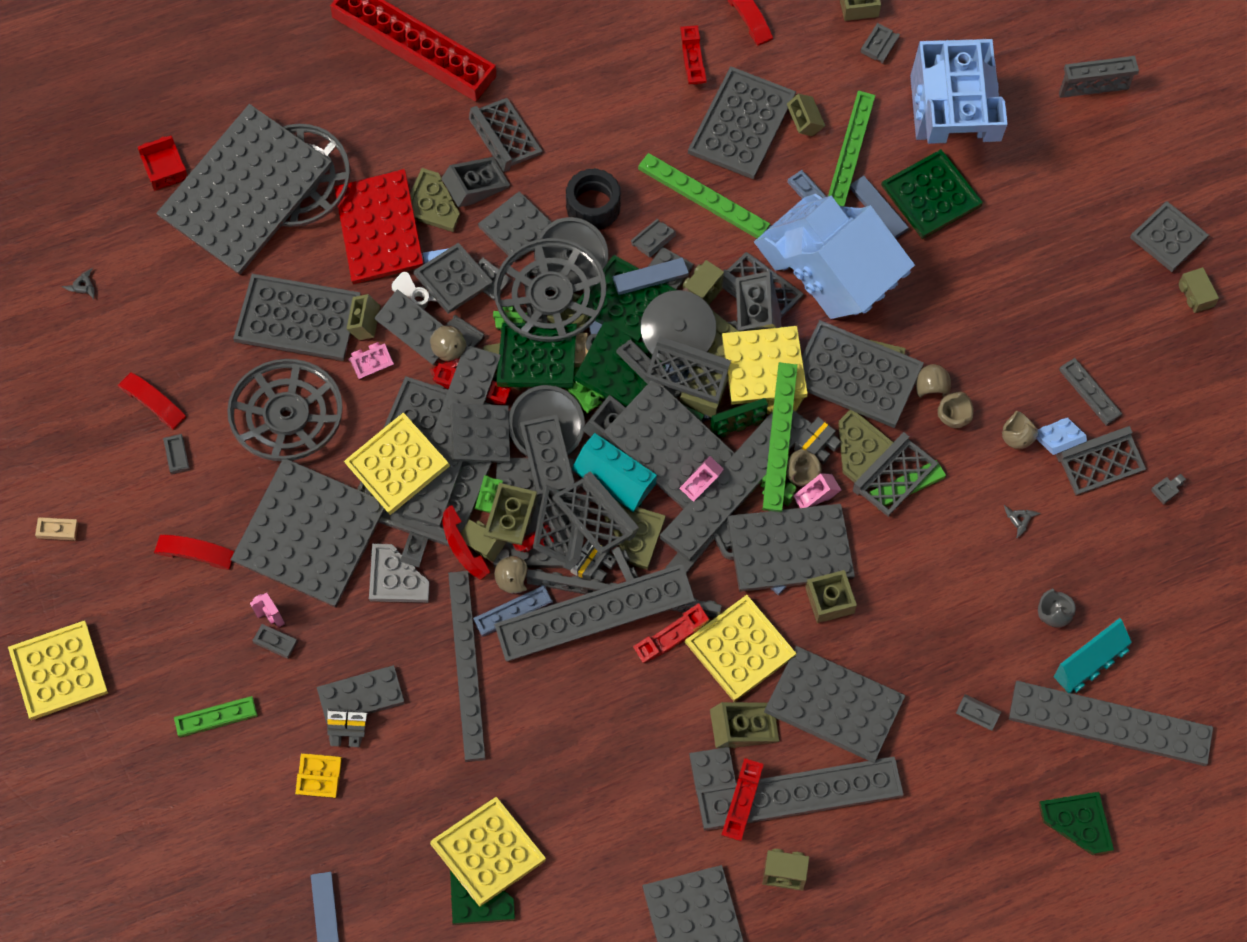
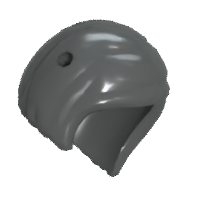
[1037,588,1076,628]

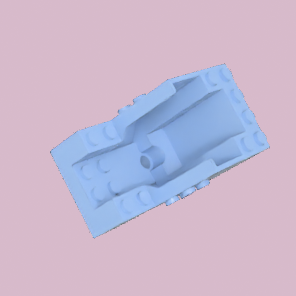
[910,39,1007,144]
[754,194,915,319]

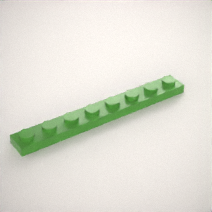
[828,91,875,206]
[638,153,770,238]
[762,362,798,512]

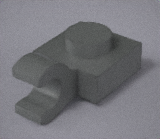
[1151,474,1186,505]

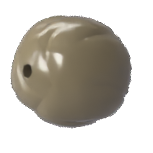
[430,326,467,361]
[916,364,951,398]
[938,392,974,428]
[1002,411,1038,449]
[786,449,821,486]
[495,556,527,593]

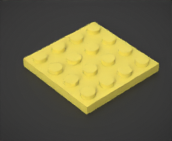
[722,326,807,405]
[344,413,450,515]
[685,595,797,702]
[8,620,108,720]
[430,797,546,907]

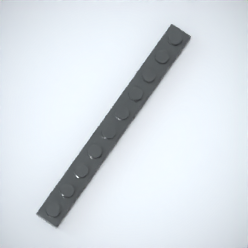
[527,569,721,618]
[448,571,485,762]

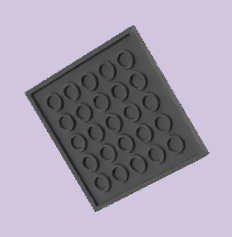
[231,459,385,608]

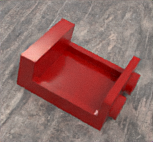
[138,135,188,191]

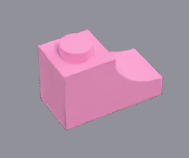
[679,456,724,502]
[793,474,841,508]

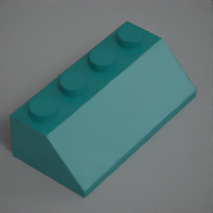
[572,433,657,512]
[1054,618,1132,693]

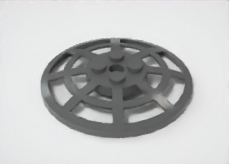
[282,124,350,227]
[494,238,606,342]
[227,359,343,461]

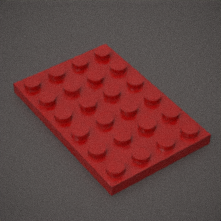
[334,169,424,284]

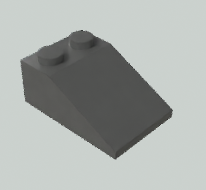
[441,157,510,207]
[736,271,781,332]
[582,395,625,448]

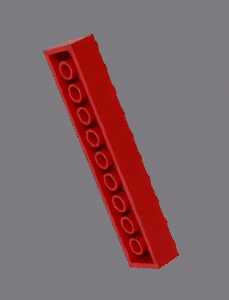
[330,0,496,102]

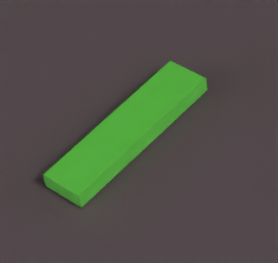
[870,460,946,507]
[174,696,258,738]

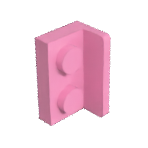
[349,342,393,379]
[250,593,285,628]

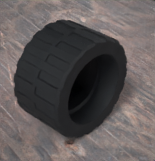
[566,168,621,229]

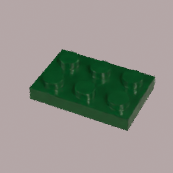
[710,398,768,438]

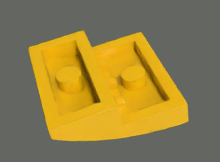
[295,753,342,798]

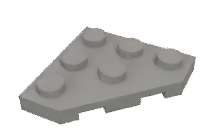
[369,544,429,602]

